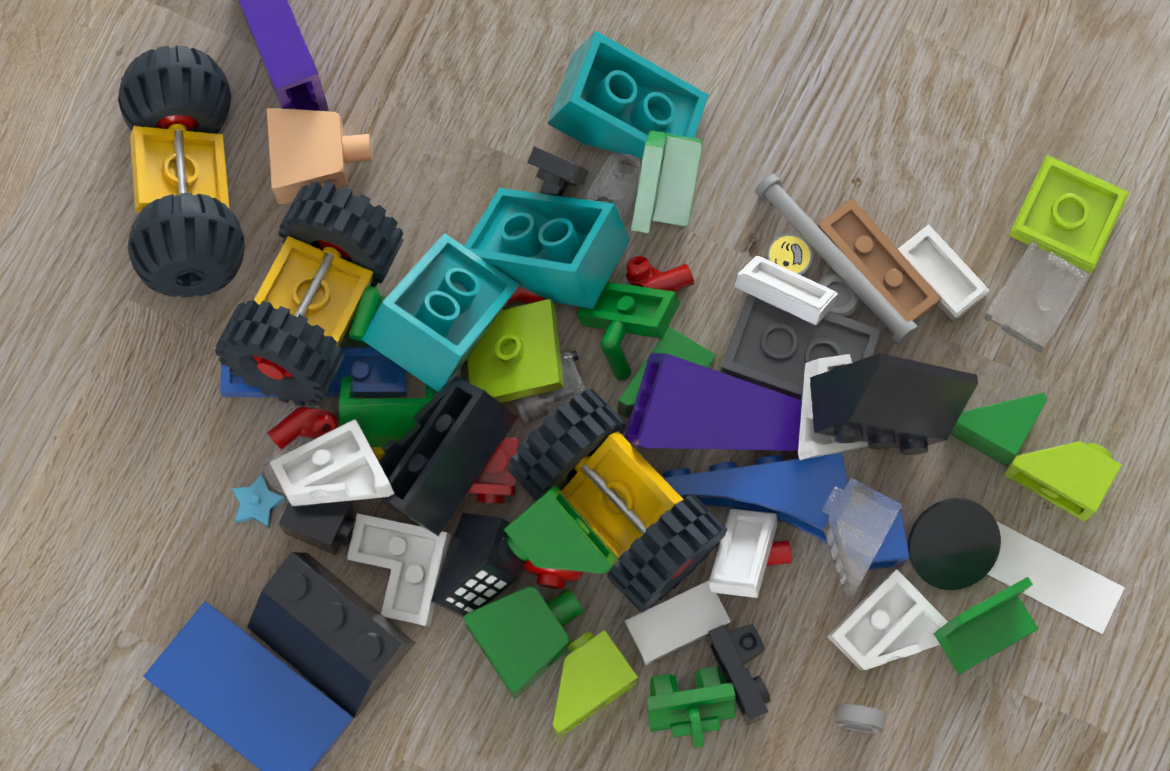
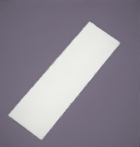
[987,521,1125,634]

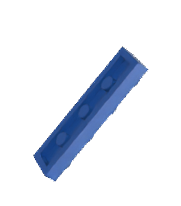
[220,348,408,397]

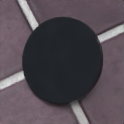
[908,498,1001,590]

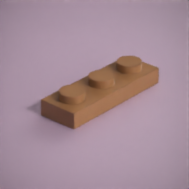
[817,198,941,323]

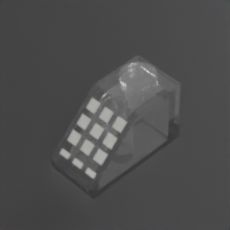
[822,477,902,598]

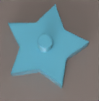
[231,474,286,528]

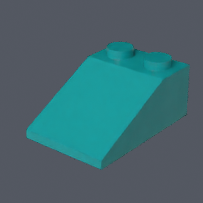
[547,30,709,159]
[464,188,630,308]
[362,233,520,392]

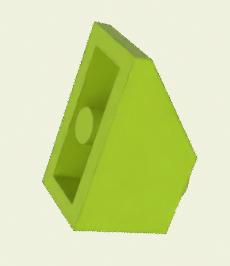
[1003,441,1122,522]
[553,630,638,739]

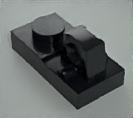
[527,146,589,196]
[706,624,771,726]

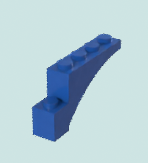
[663,453,909,572]

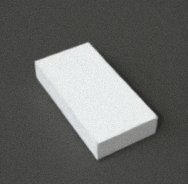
[898,224,989,322]
[734,256,838,325]
[709,509,778,598]
[624,580,731,666]

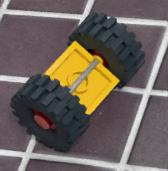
[215,181,404,406]
[507,389,728,612]

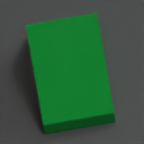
[950,392,1047,467]

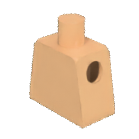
[267,108,372,204]

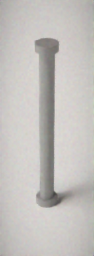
[755,174,919,346]

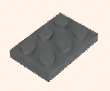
[720,294,881,401]

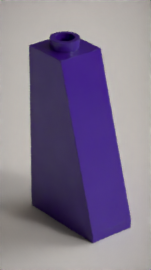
[238,0,329,111]
[624,353,802,451]

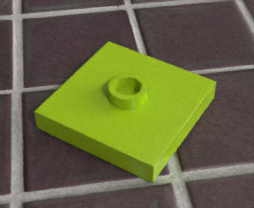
[1008,155,1130,273]
[467,299,564,403]

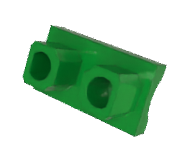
[646,666,735,749]

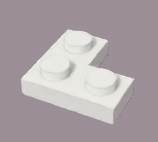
[347,513,451,627]

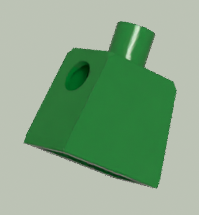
[463,585,584,700]

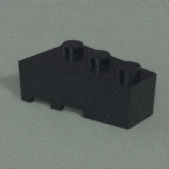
[377,376,518,536]

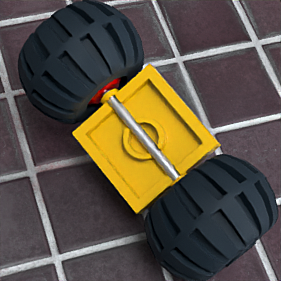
[118,45,245,298]

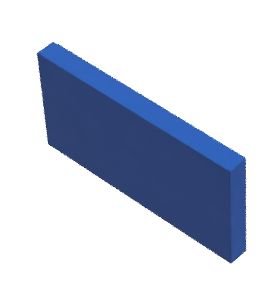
[143,601,354,771]

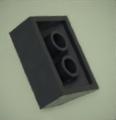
[810,353,978,455]
[247,552,416,718]

